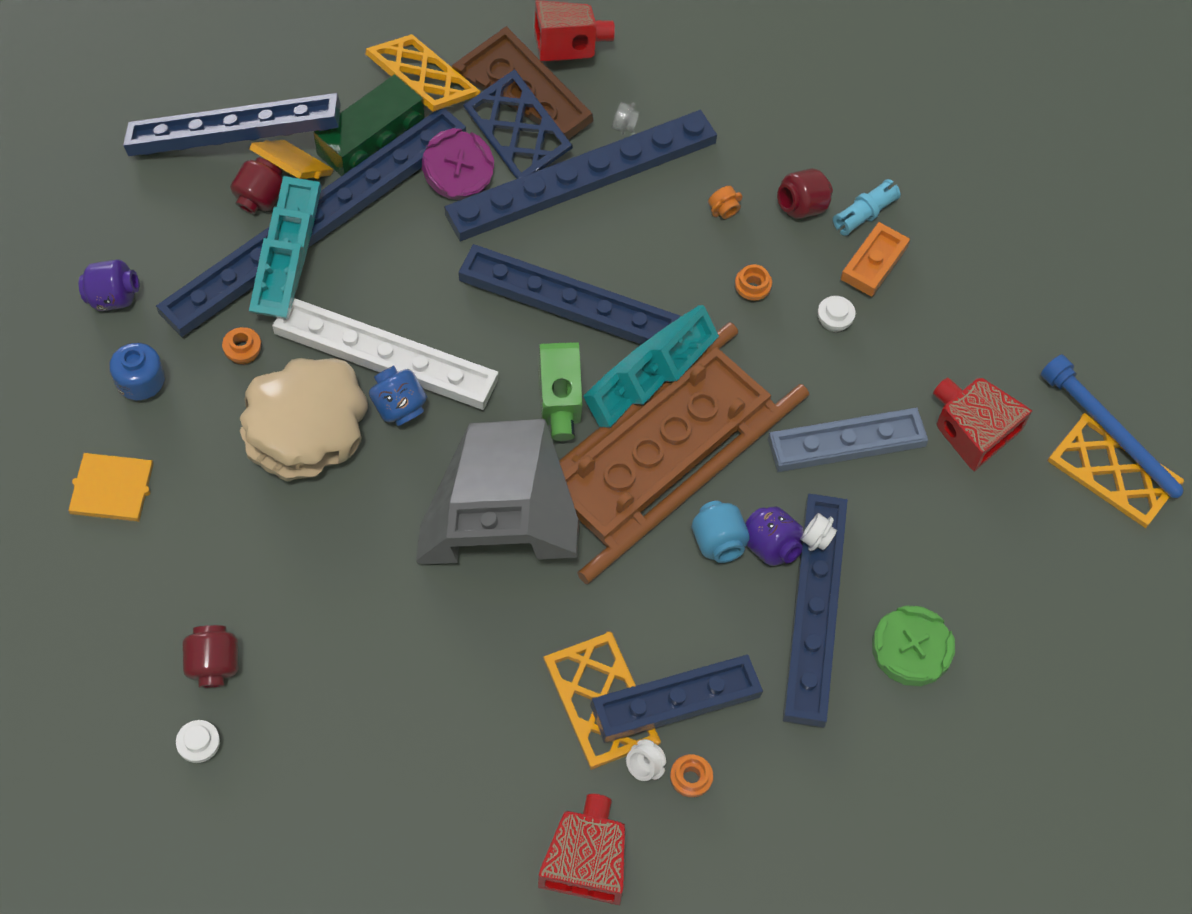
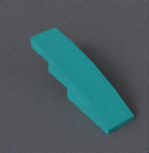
[249,176,322,319]
[583,305,719,427]

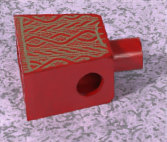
[534,0,615,61]
[933,377,1032,472]
[538,794,625,906]

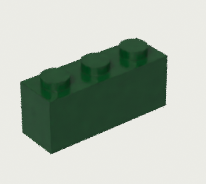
[313,74,425,176]

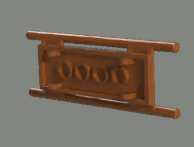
[559,322,809,584]

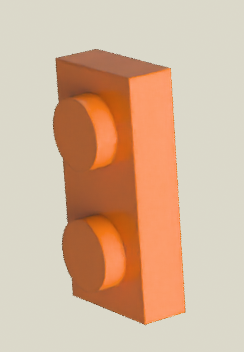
[840,222,910,297]

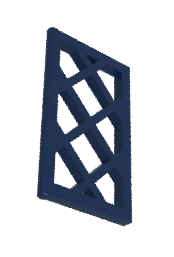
[463,69,573,179]

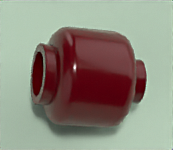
[230,157,283,214]
[777,168,833,219]
[182,625,239,688]

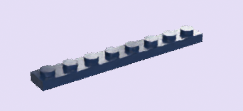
[444,109,717,242]

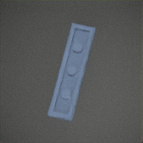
[768,407,928,472]

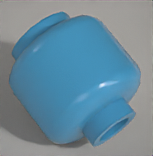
[691,501,750,563]

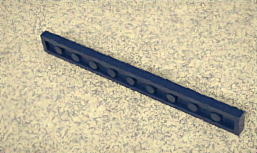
[156,108,466,337]

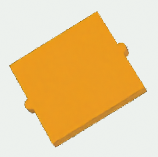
[250,140,334,179]
[68,453,153,522]

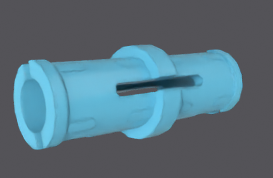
[833,179,901,236]

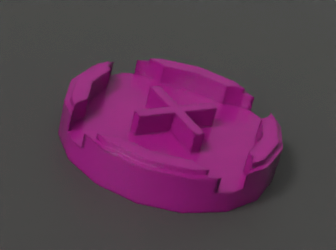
[422,128,494,200]

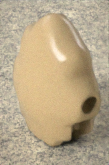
[240,358,368,481]

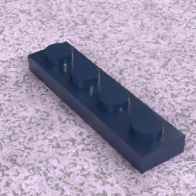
[590,654,763,743]

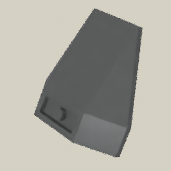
[416,419,579,565]

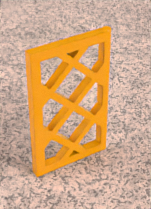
[365,34,481,112]
[1048,413,1184,528]
[544,631,661,770]

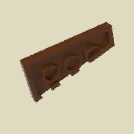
[452,26,594,140]

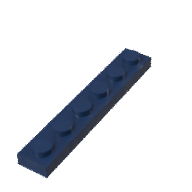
[123,93,341,156]
[458,244,681,345]
[783,493,848,728]

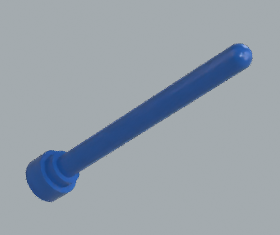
[1041,354,1184,498]

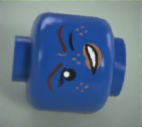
[110,342,165,401]
[369,365,427,426]

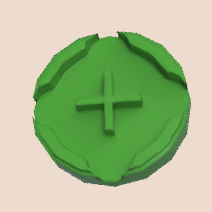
[872,605,955,686]

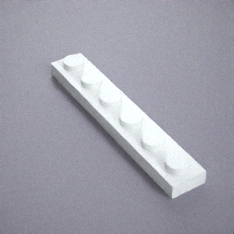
[272,298,499,410]

